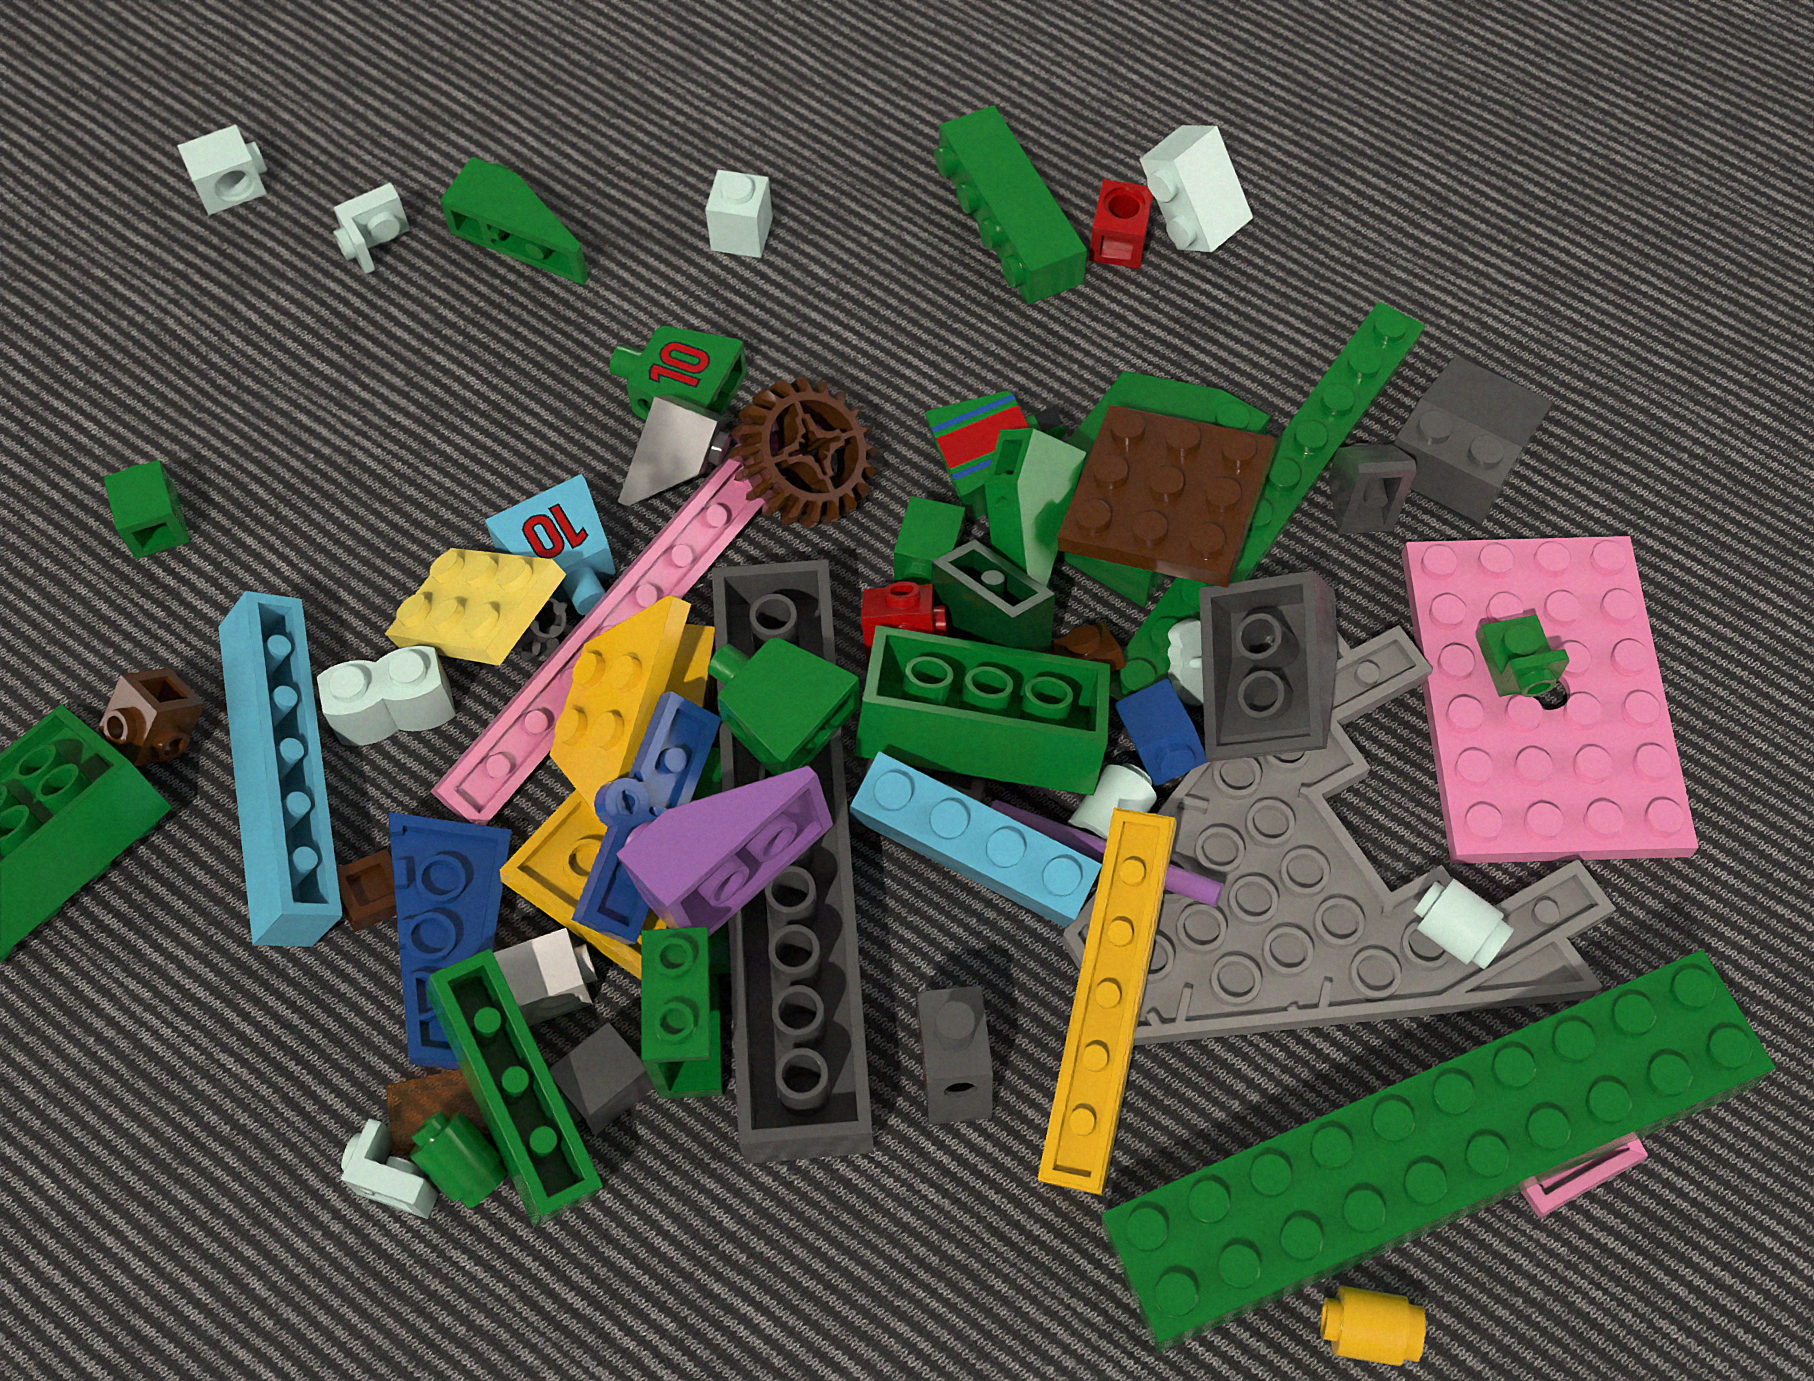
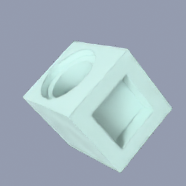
[177,125,268,215]

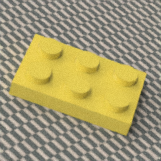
[385,548,566,666]

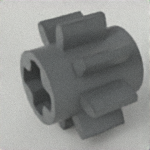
[513,597,573,662]

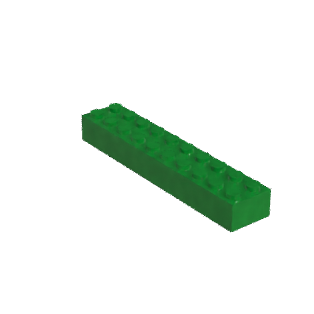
[1101,949,1776,1353]

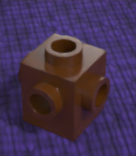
[98,667,205,767]

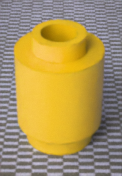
[1320,1286,1426,1366]

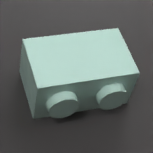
[1139,125,1253,252]

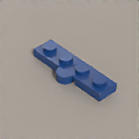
[571,691,721,945]

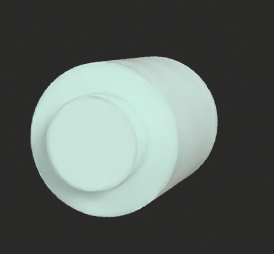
[1067,763,1157,841]

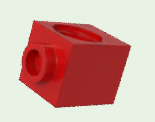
[1089,179,1153,269]

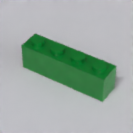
[934,105,1087,305]
[426,948,603,1228]

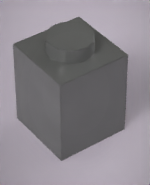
[548,1022,654,1136]

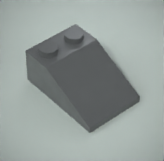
[1393,355,1553,524]
[1199,570,1338,762]

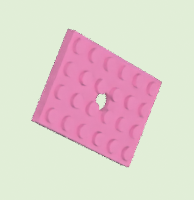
[1401,536,1699,864]

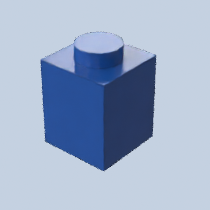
[1114,678,1209,787]

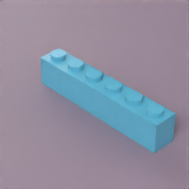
[218,591,342,947]

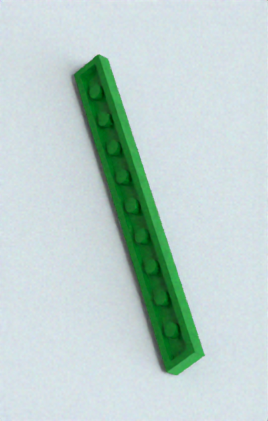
[1109,301,1425,711]

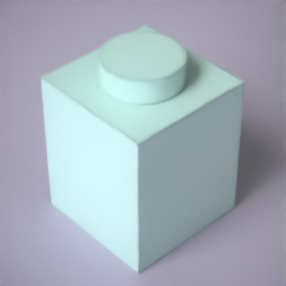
[705,170,772,258]

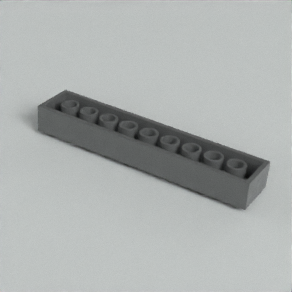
[712,559,874,1164]

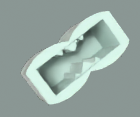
[317,646,456,746]

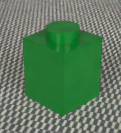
[103,460,190,559]
[894,496,966,585]

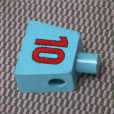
[485,474,616,615]

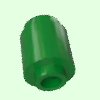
[409,1109,507,1209]

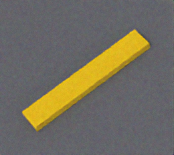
[1037,807,1177,1196]

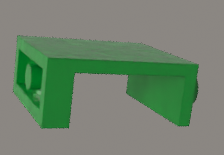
[641,927,723,1099]

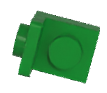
[1475,615,1570,697]

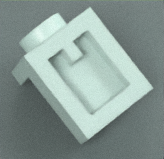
[333,183,410,274]
[341,1118,439,1219]

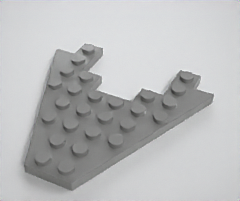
[1062,625,1616,1046]

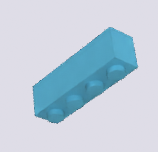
[849,751,1102,928]

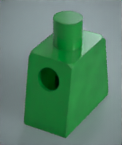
[708,637,860,776]

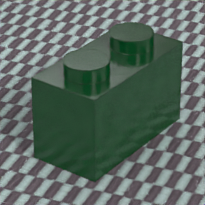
[931,539,1055,653]

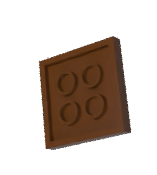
[1057,405,1275,588]

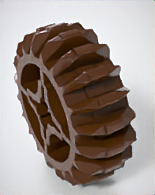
[729,377,879,529]

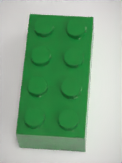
[854,625,1110,796]

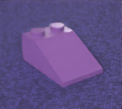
[616,766,833,937]

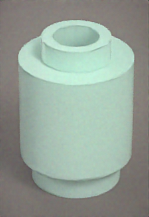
[1414,878,1514,969]

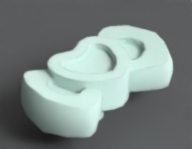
[1168,618,1203,708]

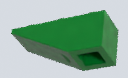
[984,428,1086,589]

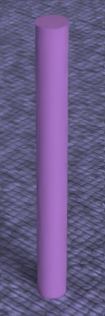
[990,800,1224,907]

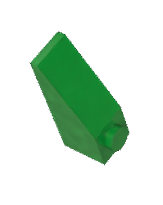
[440,156,589,286]

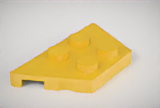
[549,595,691,813]

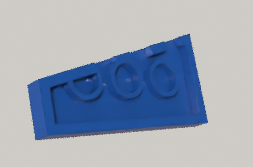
[388,812,512,1070]

